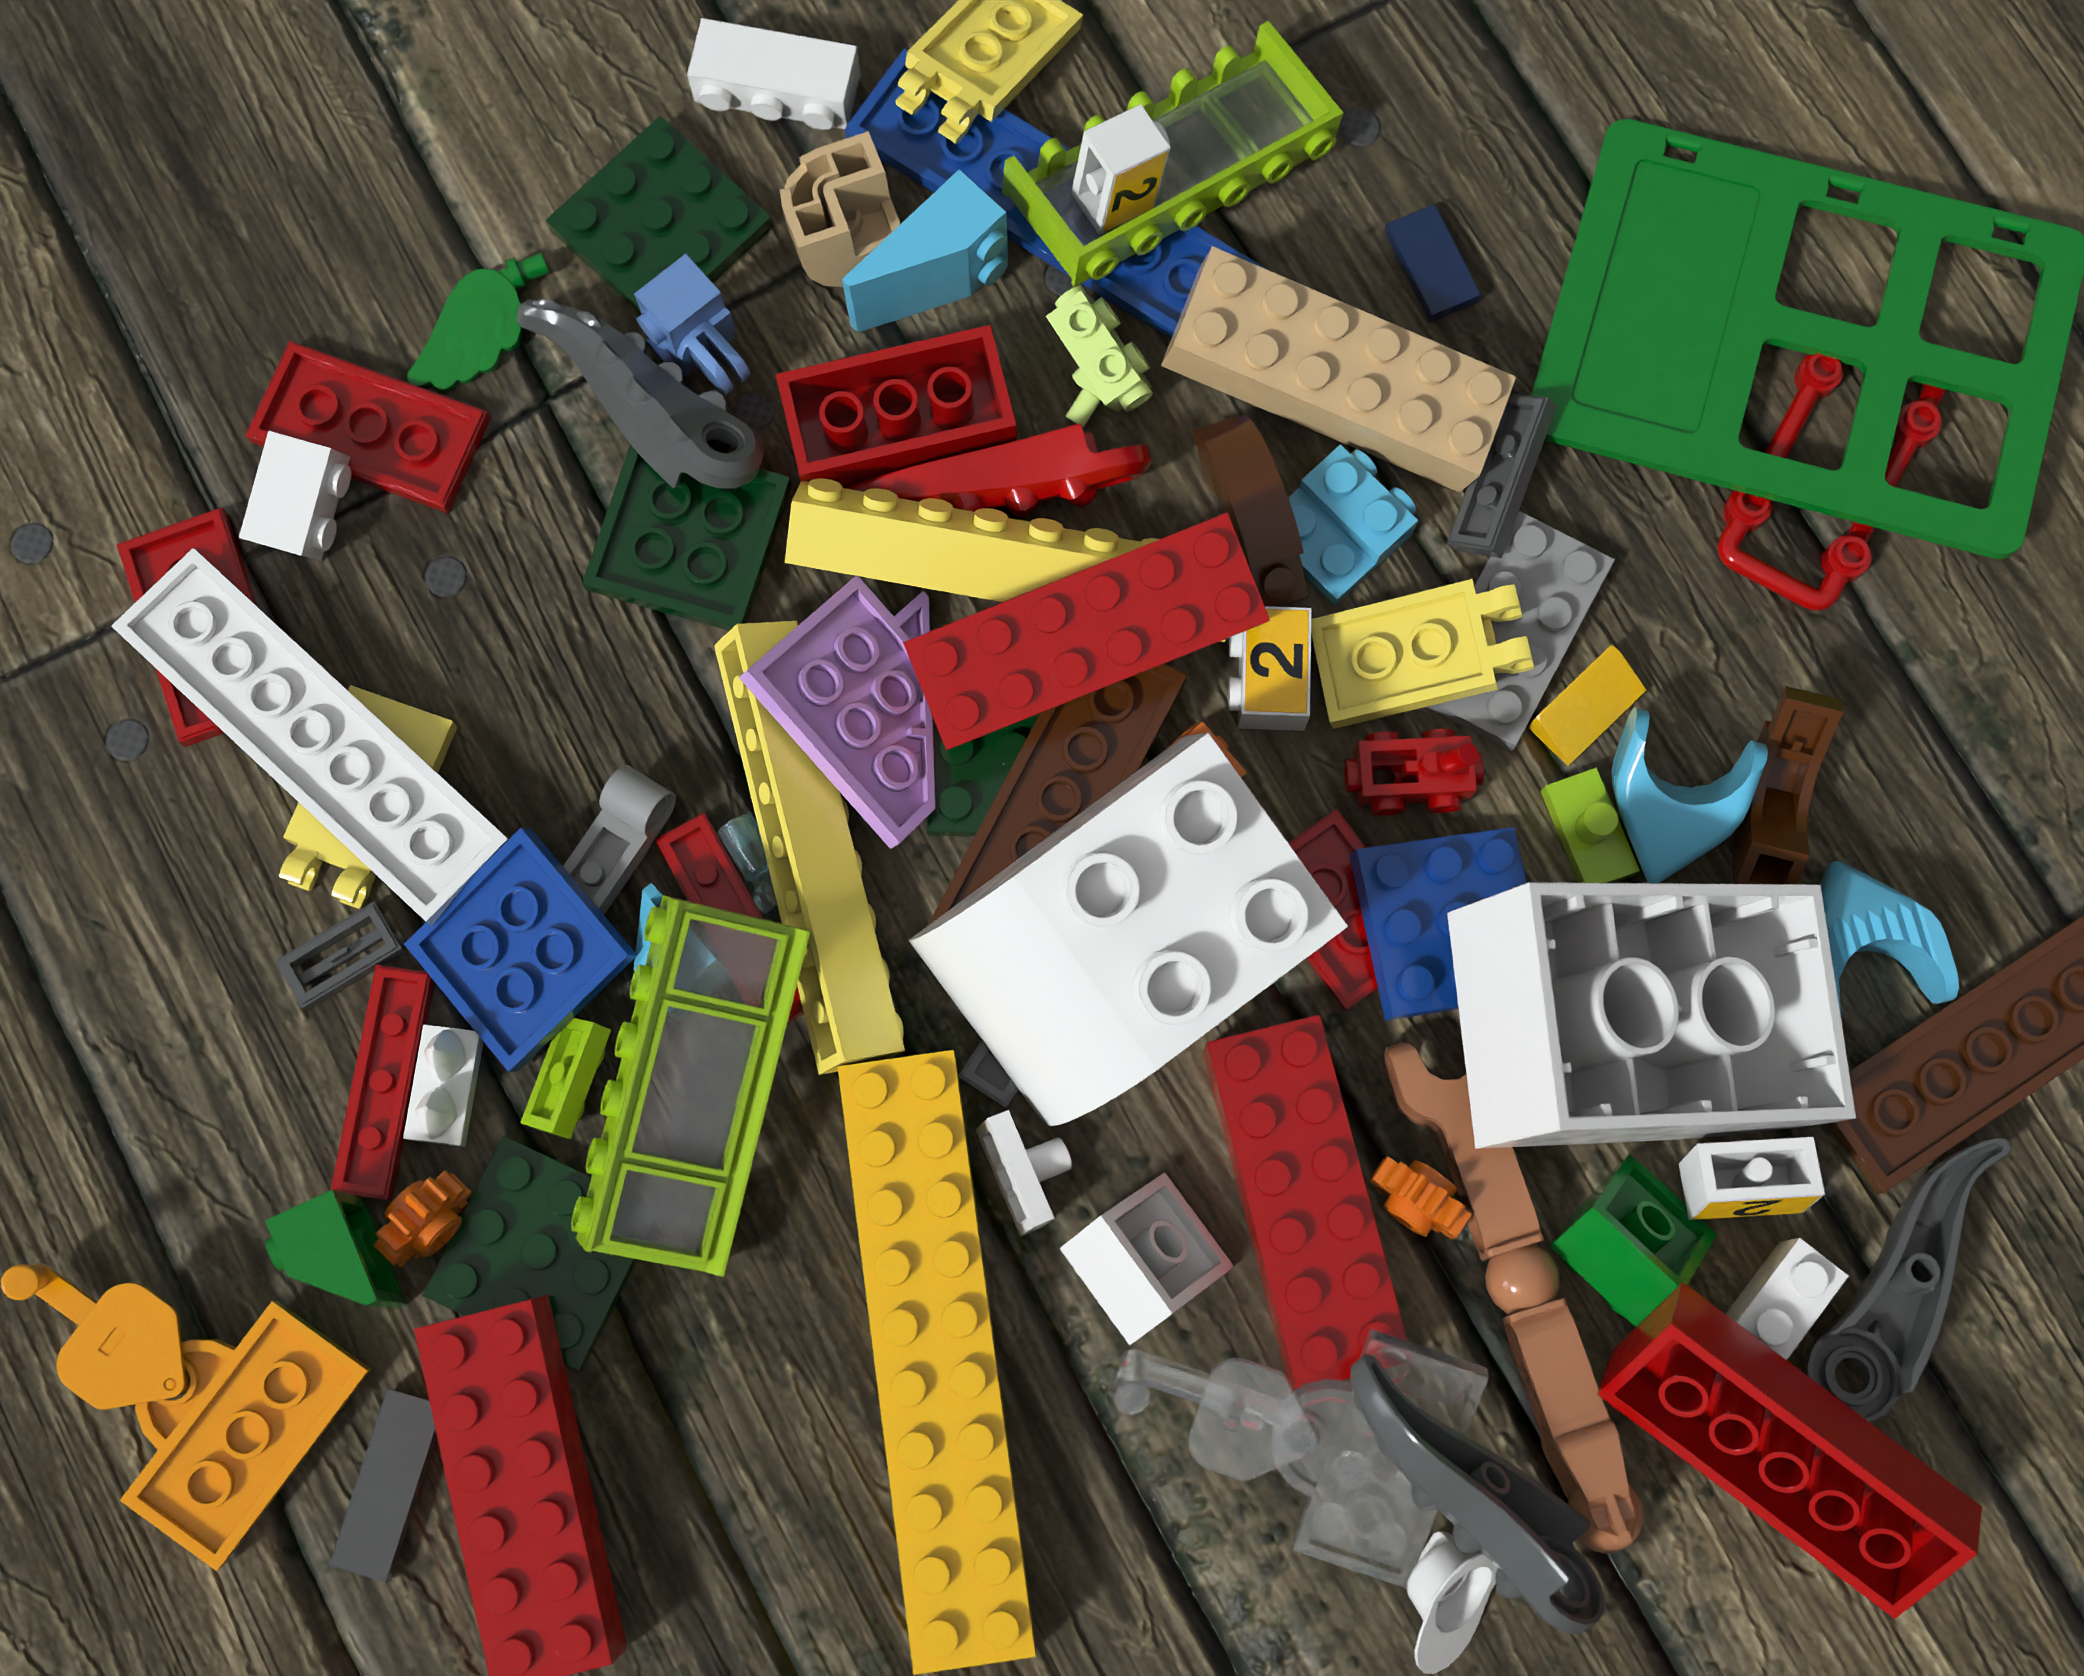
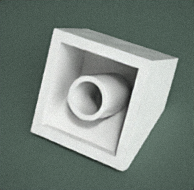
[1060,1172,1234,1345]

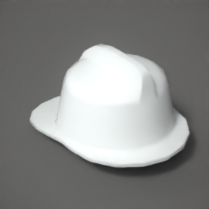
[1407,1531,1498,1674]

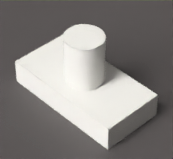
[976,1110,1072,1236]

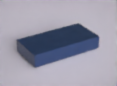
[1384,204,1481,322]

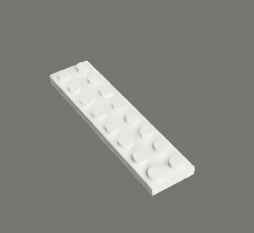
[111,548,509,926]

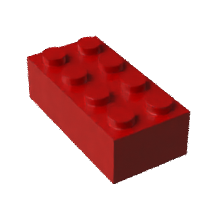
[775,325,1017,489]

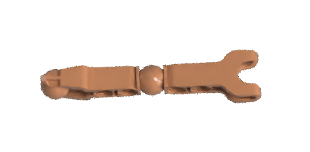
[1383,1042,1644,1553]

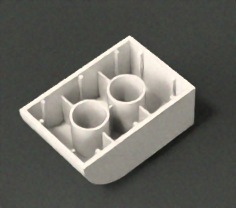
[909,733,1348,1126]
[1447,883,1856,1149]

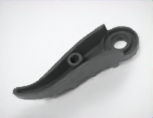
[516,298,764,488]
[1801,1137,2011,1422]
[1350,1354,1605,1634]

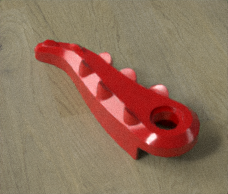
[846,424,1152,517]

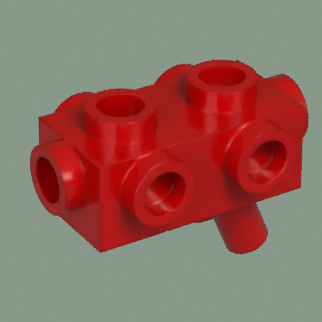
[1344,729,1484,816]

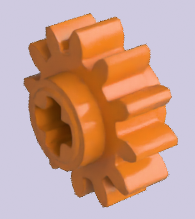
[1369,1156,1472,1240]
[373,1170,472,1267]

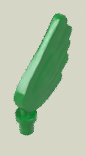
[407,253,550,393]

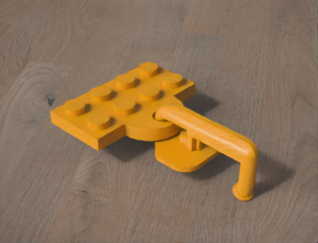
[1,1263,371,1571]

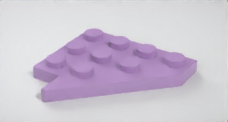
[739,576,935,849]

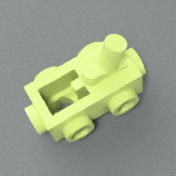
[1046,286,1153,428]

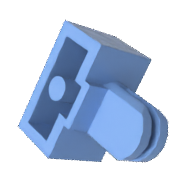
[634,254,751,396]

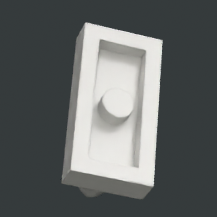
[403,1024,483,1148]

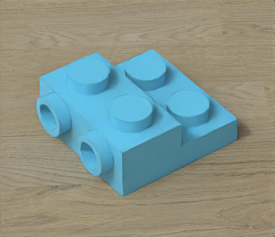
[1288,444,1418,606]

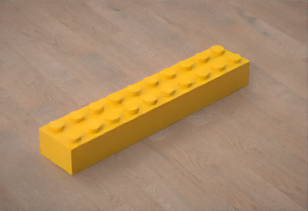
[837,1050,1036,1675]

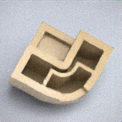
[780,131,901,287]

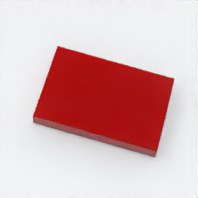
[1288,809,1378,1012]

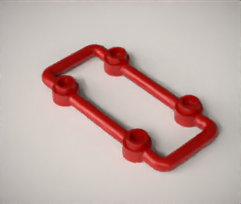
[1717,353,1946,611]

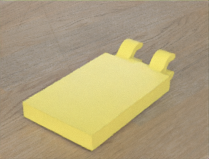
[895,0,1083,144]
[1311,579,1535,729]
[279,685,458,909]

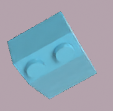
[842,170,1008,333]

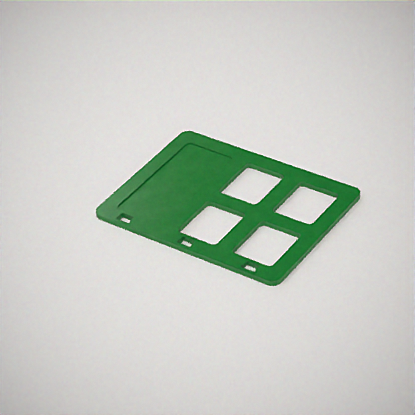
[1531,119,2084,559]

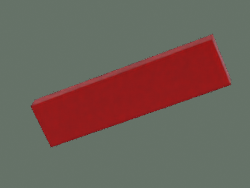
[655,812,804,1023]
[331,965,435,1201]

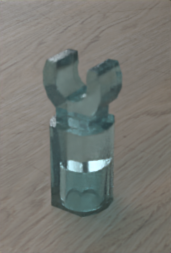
[718,812,777,914]

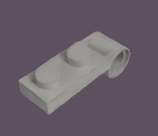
[563,765,676,915]

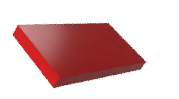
[245,341,491,514]
[117,507,258,747]

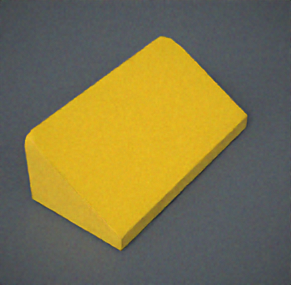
[1528,644,1647,766]

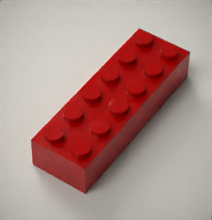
[903,512,1270,750]
[1203,1015,1413,1392]
[1597,1283,1982,1619]
[414,1294,627,1676]

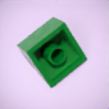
[1549,1153,1717,1327]
[265,1189,408,1309]

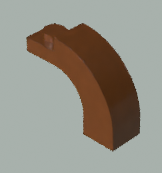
[1193,414,1309,607]
[1733,686,1844,885]

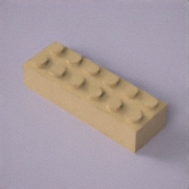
[1161,246,1516,493]

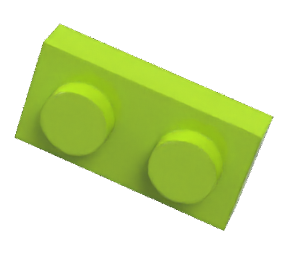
[520,1018,611,1139]

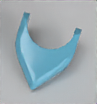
[1611,707,1768,884]
[1819,861,1959,1015]

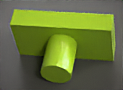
[1540,767,1640,883]

